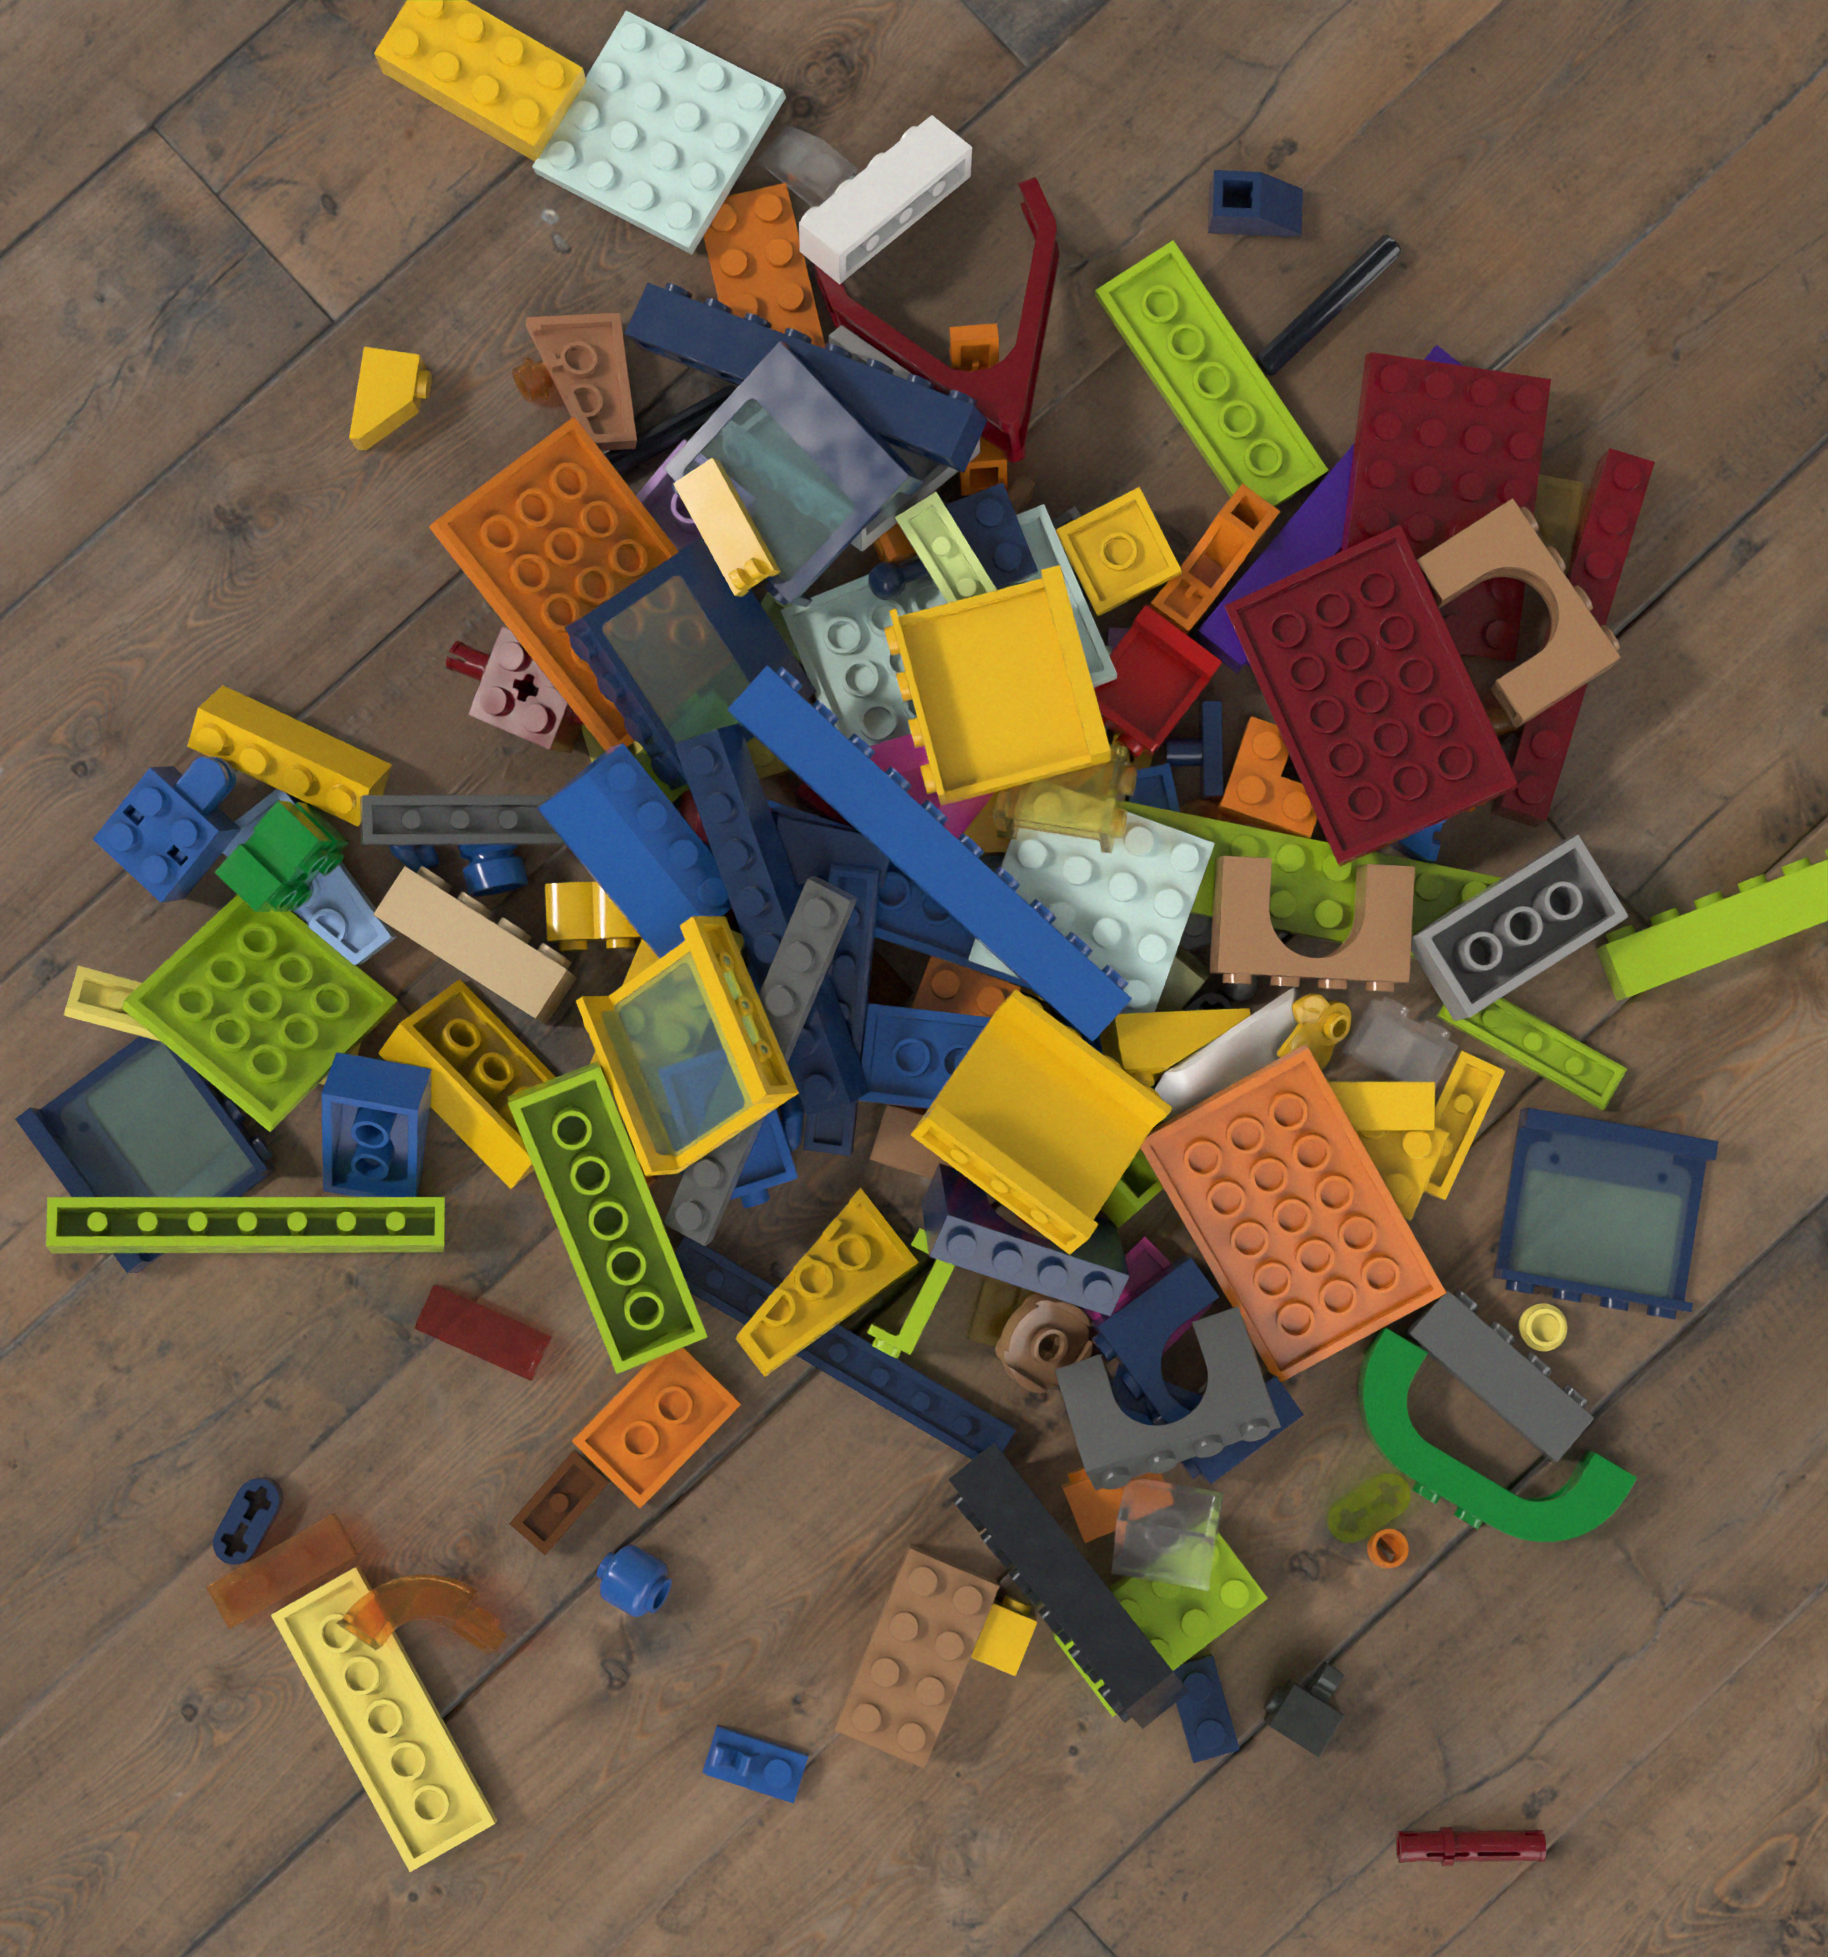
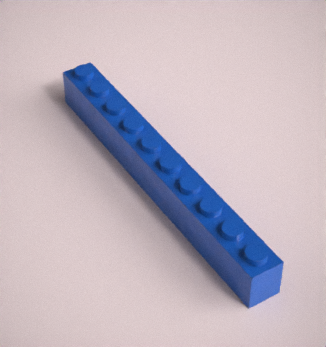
[727,665,1132,1042]

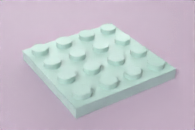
[532,11,786,255]
[968,780,1215,1014]

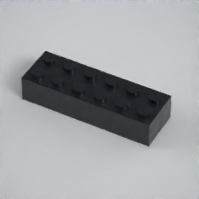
[948,1443,1189,1729]

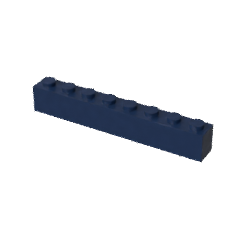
[624,283,988,473]
[674,723,870,1117]

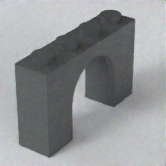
[1055,1306,1281,1491]

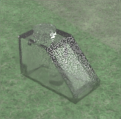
[757,125,857,207]

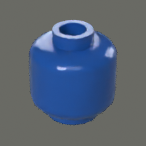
[597,1545,672,1617]

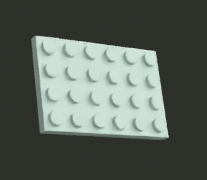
[781,504,1117,746]

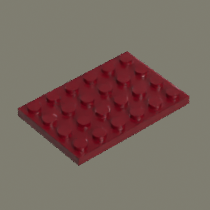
[1341,352,1551,662]
[1224,525,1519,867]

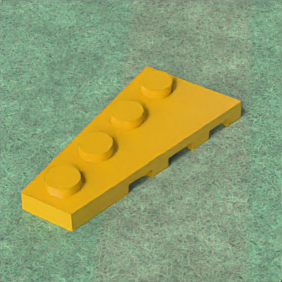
[736,1187,919,1377]

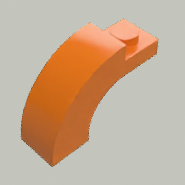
[1149,483,1280,635]

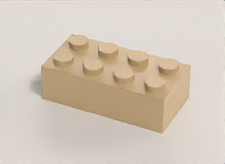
[373,866,577,1025]

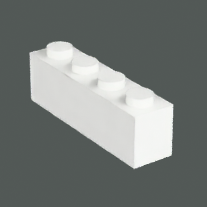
[799,115,972,285]

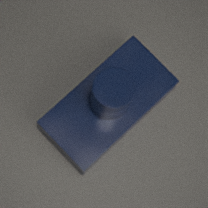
[1165,701,1223,802]

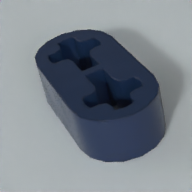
[213,1477,284,1565]

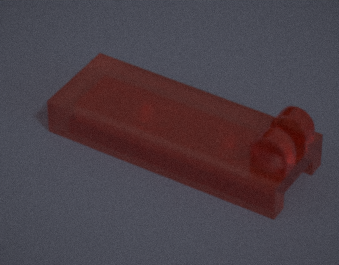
[414,1284,553,1381]

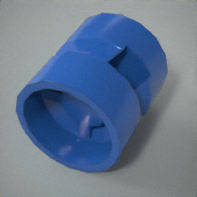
[458,845,528,897]

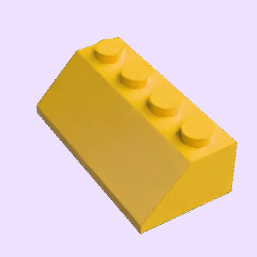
[378,979,556,1189]

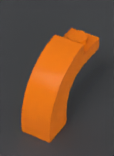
[949,323,1008,496]

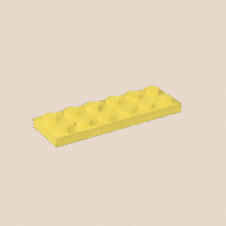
[271,1565,498,1872]

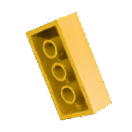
[374,0,586,161]

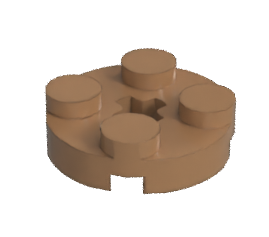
[995,1294,1093,1393]

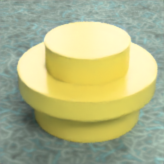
[1518,1303,1568,1351]

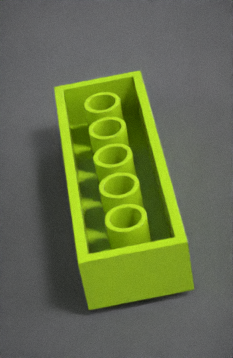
[507,1061,708,1374]

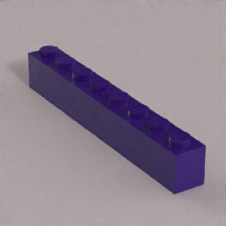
[1194,344,1463,674]

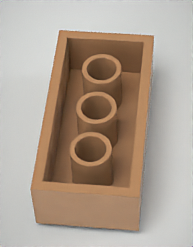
[834,1544,1000,1769]

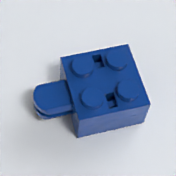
[93,756,241,903]

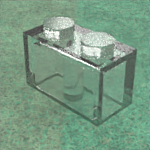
[1341,997,1458,1087]

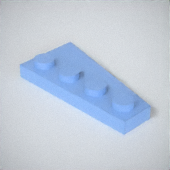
[222,789,397,966]

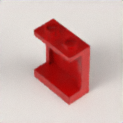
[1094,605,1222,759]

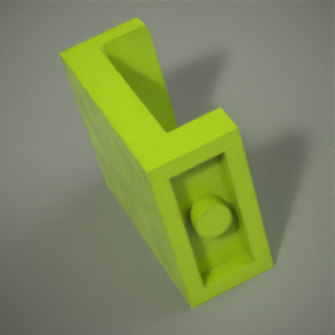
[867,1228,955,1359]

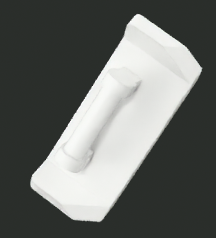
[1155,987,1301,1122]

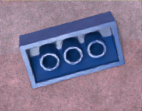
[537,743,732,959]

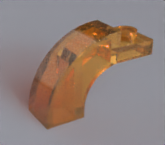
[336,1574,507,1655]

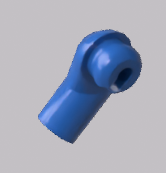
[388,845,440,873]

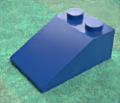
[321,1052,431,1197]

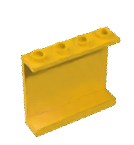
[910,989,1173,1255]

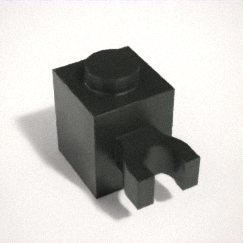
[1263,1660,1344,1757]

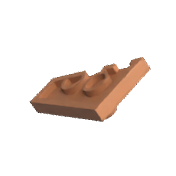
[526,313,637,451]

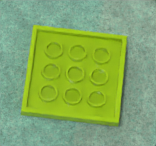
[122,894,398,1132]

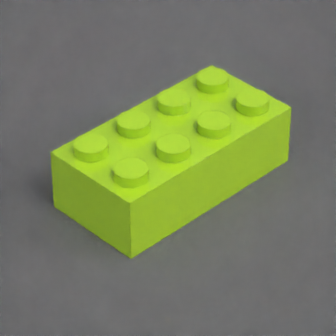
[1051,1516,1268,1717]

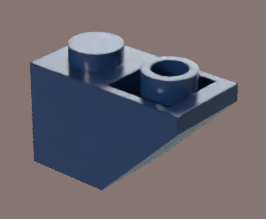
[1208,170,1303,237]

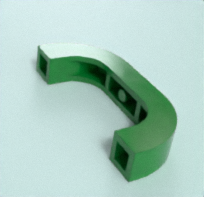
[1357,1328,1637,1542]

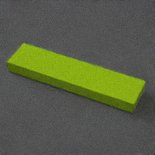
[1436,997,1627,1111]

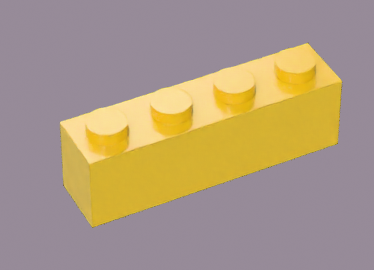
[187,685,392,827]

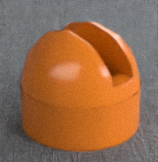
[1367,1529,1409,1569]

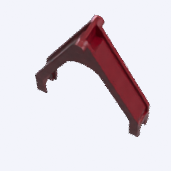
[812,177,1060,463]

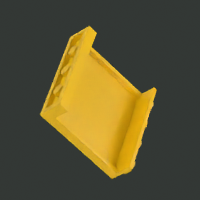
[884,565,1111,806]

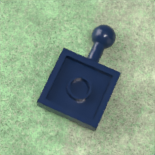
[868,483,1038,603]

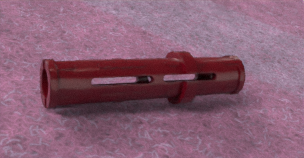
[1396,1827,1546,1866]

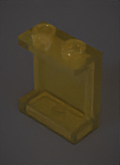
[993,744,1137,853]

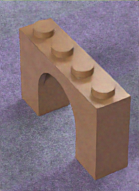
[1417,498,1621,728]
[1210,856,1415,992]

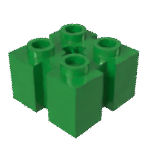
[215,801,350,912]

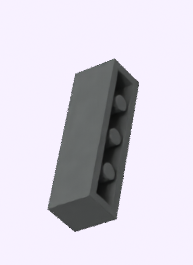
[1403,1289,1594,1462]

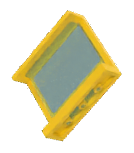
[576,916,799,1176]

